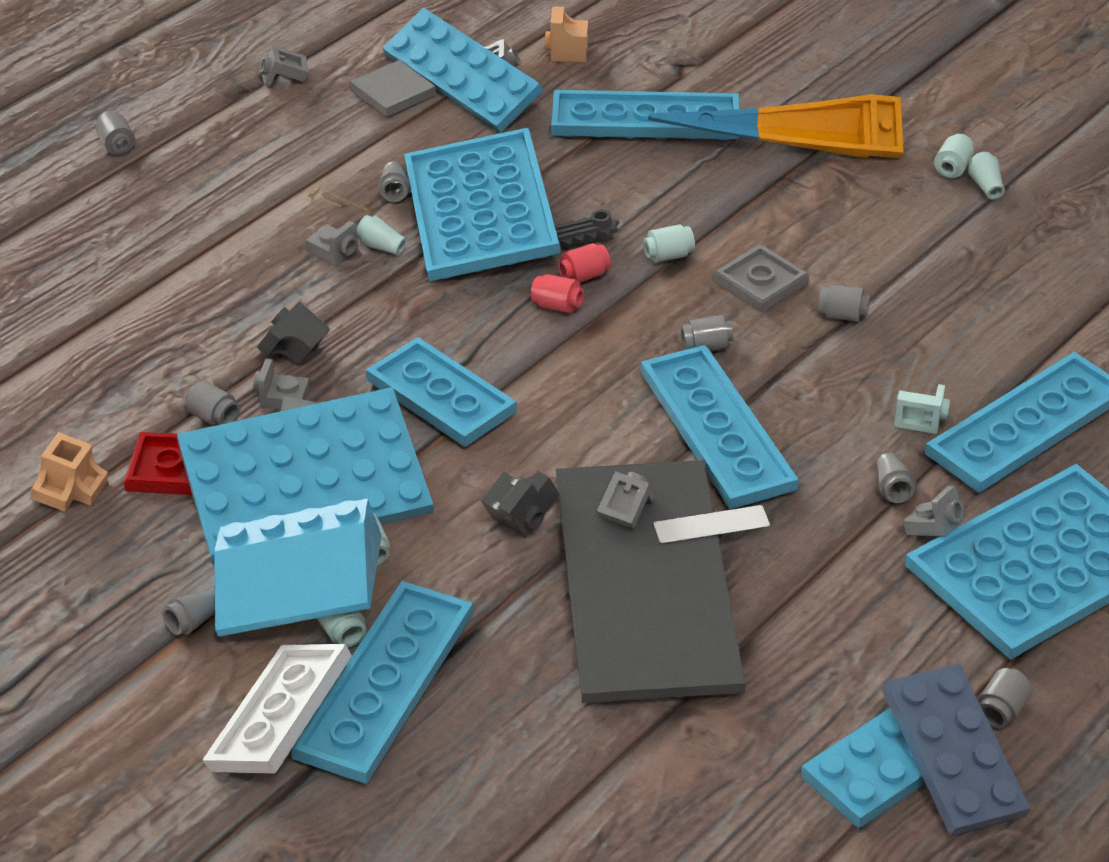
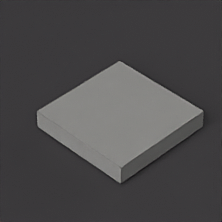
[350,60,436,117]
[713,244,809,312]

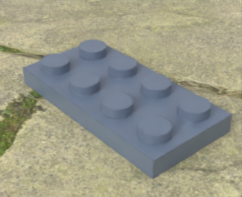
[882,664,1031,836]

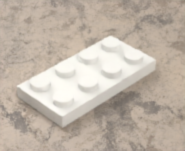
[203,644,352,773]

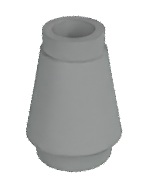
[378,161,410,202]
[877,453,916,503]
[162,588,215,635]

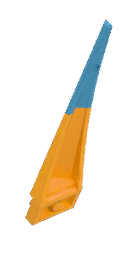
[648,94,904,159]

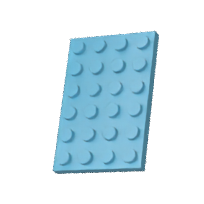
[404,128,561,281]
[177,387,433,564]
[905,464,1109,660]

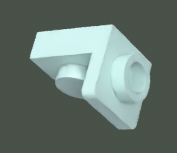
[894,384,950,434]

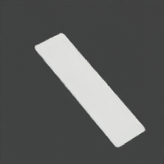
[654,505,770,543]

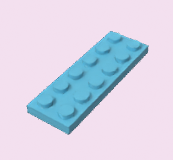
[382,7,543,133]
[551,90,739,141]
[641,345,799,509]
[925,352,1109,493]
[291,581,473,784]

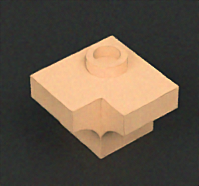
[545,7,588,62]
[31,432,108,512]

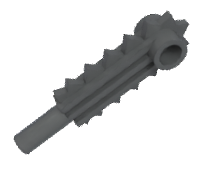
[555,209,619,248]

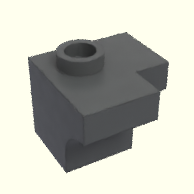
[257,301,331,365]
[481,471,559,538]

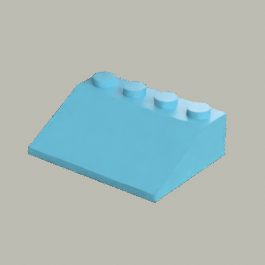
[214,499,382,637]

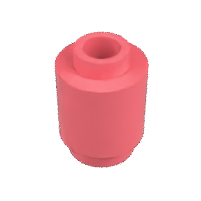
[558,243,611,283]
[531,274,584,314]

